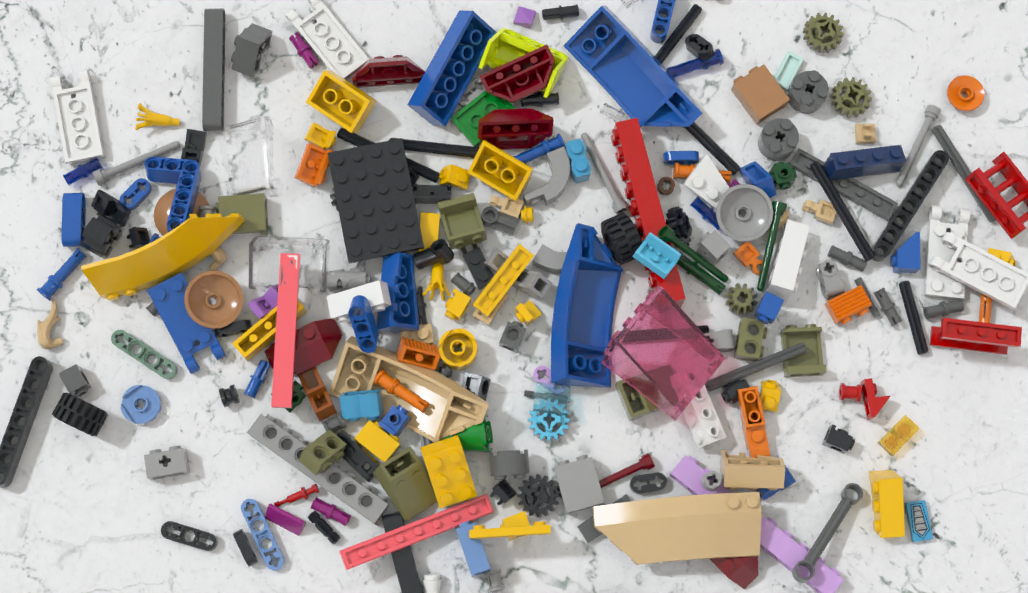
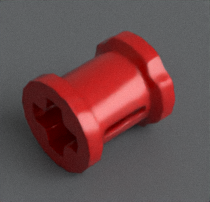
[839,383,862,402]

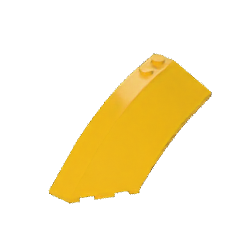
[81,213,245,301]

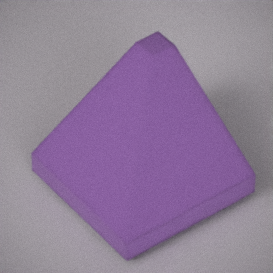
[513,6,536,28]

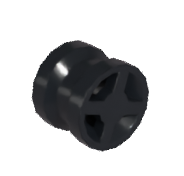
[219,384,240,407]

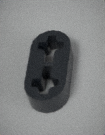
[685,34,714,60]
[215,320,252,338]
[629,472,667,494]
[233,529,258,567]

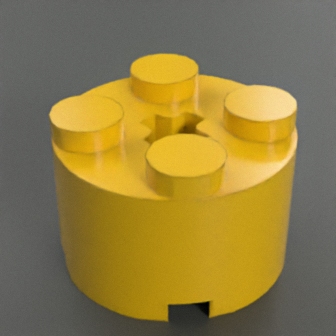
[438,328,477,371]

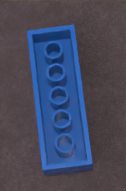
[407,10,497,127]

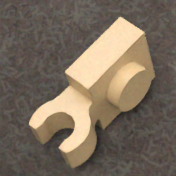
[489,195,524,218]
[802,199,836,224]
[399,324,434,344]

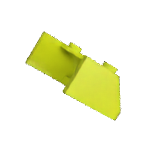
[478,28,568,98]

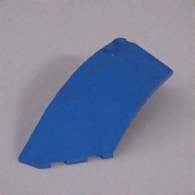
[563,5,703,127]
[551,223,624,388]

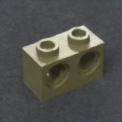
[734,317,767,362]
[299,429,347,475]

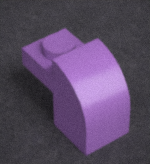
[248,284,279,319]

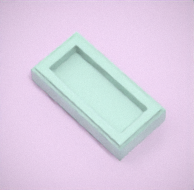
[774,51,804,92]

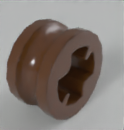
[657,177,675,195]

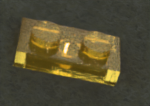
[878,415,920,456]

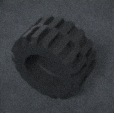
[601,212,642,265]
[52,393,108,436]

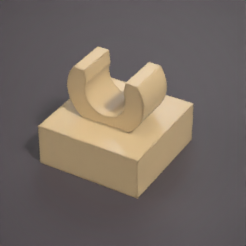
[855,124,876,144]

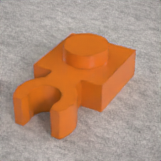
[732,241,763,275]

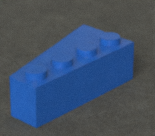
[376,252,419,334]

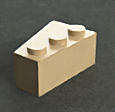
[720,449,785,490]

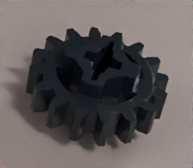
[665,206,692,249]
[517,474,560,517]

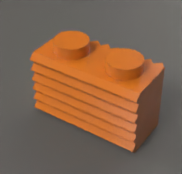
[824,285,872,325]
[396,336,440,371]

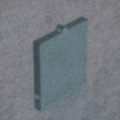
[533,382,571,415]

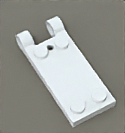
[285,0,369,80]
[50,70,104,164]
[924,205,970,300]
[928,232,1028,310]

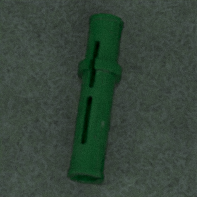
[676,252,726,295]

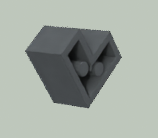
[231,23,273,77]

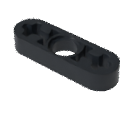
[161,521,218,551]

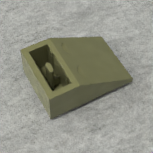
[615,365,678,421]
[373,447,437,522]

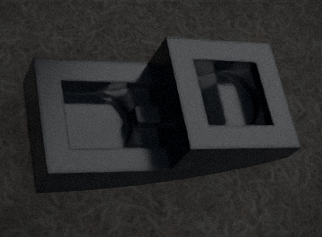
[181,129,207,166]
[91,190,132,227]

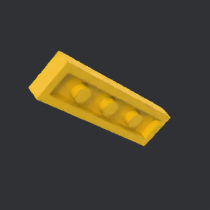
[472,244,534,317]
[469,521,551,539]

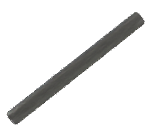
[932,125,996,223]
[704,342,807,392]

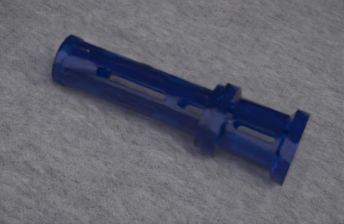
[666,48,724,78]

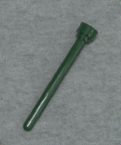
[757,201,787,292]
[658,225,728,282]

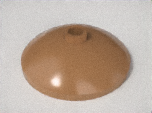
[154,188,210,236]
[184,271,243,329]

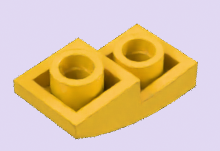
[418,212,440,251]

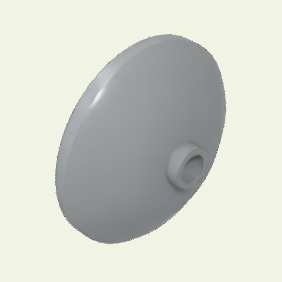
[716,184,773,241]

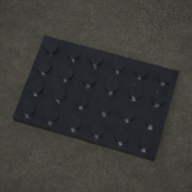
[327,138,424,264]

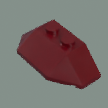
[479,44,555,103]
[352,55,425,88]
[477,108,554,150]
[264,318,343,376]
[710,556,759,589]

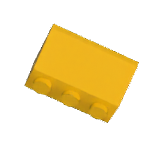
[467,140,533,201]

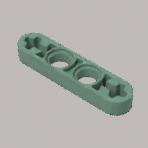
[111,330,178,379]

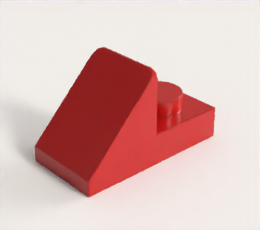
[860,378,890,420]

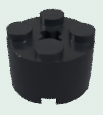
[79,213,123,257]

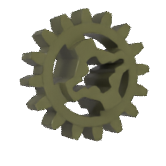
[802,13,844,53]
[830,77,872,118]

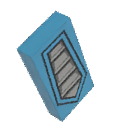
[904,500,933,542]

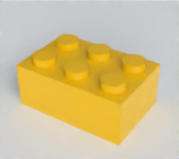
[306,70,377,133]
[420,435,477,508]

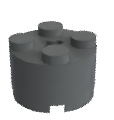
[787,70,829,114]
[758,118,799,161]
[489,449,530,480]

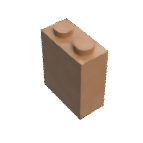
[731,64,790,125]

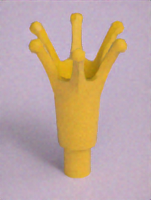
[135,103,180,130]
[422,262,451,301]

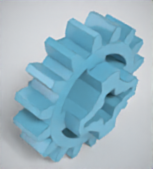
[528,399,570,442]

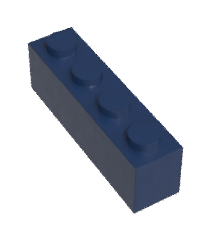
[824,145,906,180]

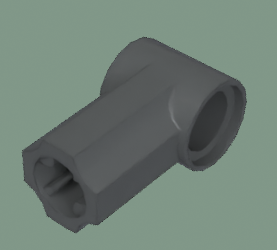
[481,206,519,235]

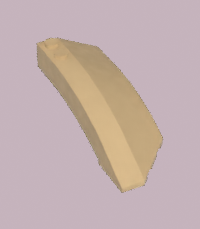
[329,336,489,443]
[592,492,762,565]

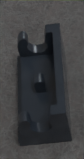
[413,183,452,204]

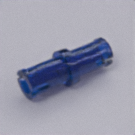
[63,157,103,185]
[690,197,720,230]

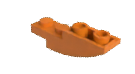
[738,386,771,458]

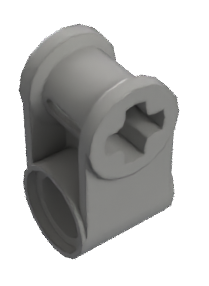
[816,259,845,298]
[697,329,736,354]

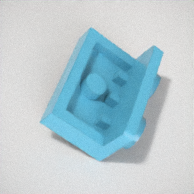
[632,232,681,279]

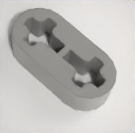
[458,78,485,108]

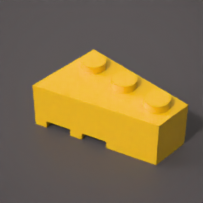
[869,470,905,538]

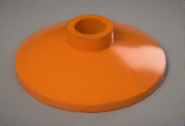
[947,75,985,111]

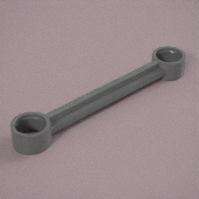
[792,483,863,583]

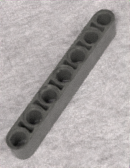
[202,8,226,131]

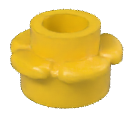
[521,206,534,224]

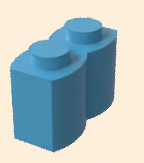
[566,139,591,183]
[339,390,383,422]

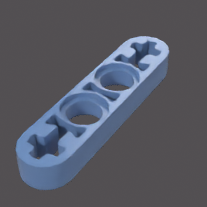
[241,499,285,571]

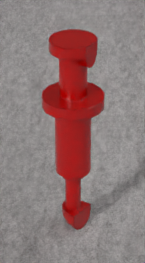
[274,484,319,507]

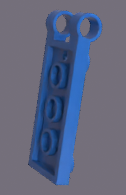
[147,272,226,374]

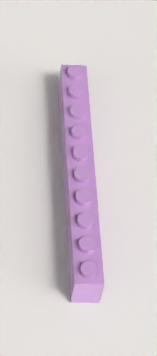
[669,455,844,593]

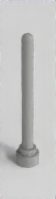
[896,105,941,187]
[581,133,629,214]
[92,141,180,186]

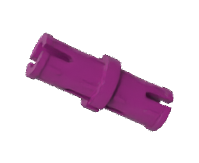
[289,32,319,69]
[311,497,351,526]

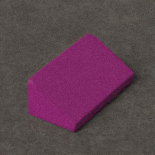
[265,504,306,536]

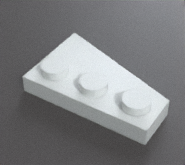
[683,154,729,210]

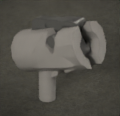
[327,260,371,293]

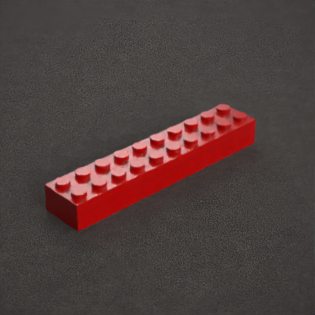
[611,118,686,312]

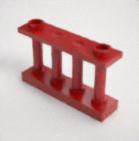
[965,152,1028,239]
[930,318,1022,355]

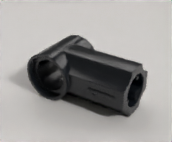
[413,239,454,269]

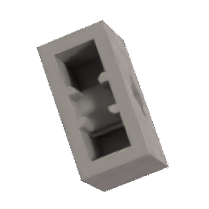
[696,230,731,266]
[144,446,190,480]

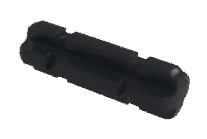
[308,511,340,544]

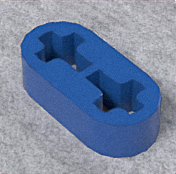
[663,151,699,165]
[119,178,152,210]

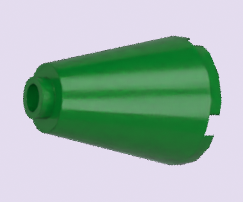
[439,414,493,453]

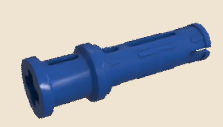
[513,133,566,164]
[36,248,87,301]

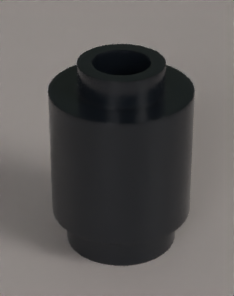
[721,379,750,405]

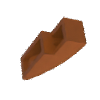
[298,367,337,421]

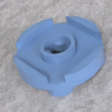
[121,385,162,425]

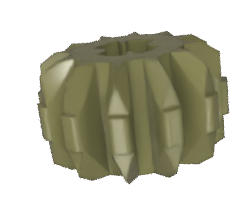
[725,283,758,316]

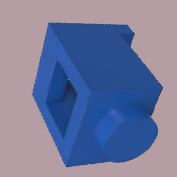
[378,405,412,437]

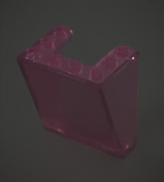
[601,286,725,421]

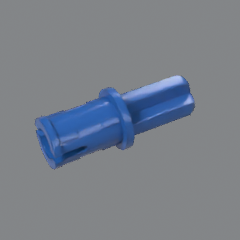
[244,360,271,399]

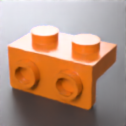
[294,143,333,187]

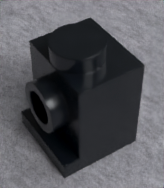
[822,424,855,454]

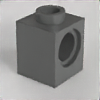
[499,321,526,353]
[59,364,91,397]

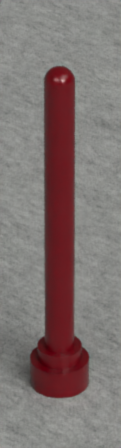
[599,453,655,488]

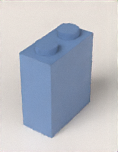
[456,521,491,577]

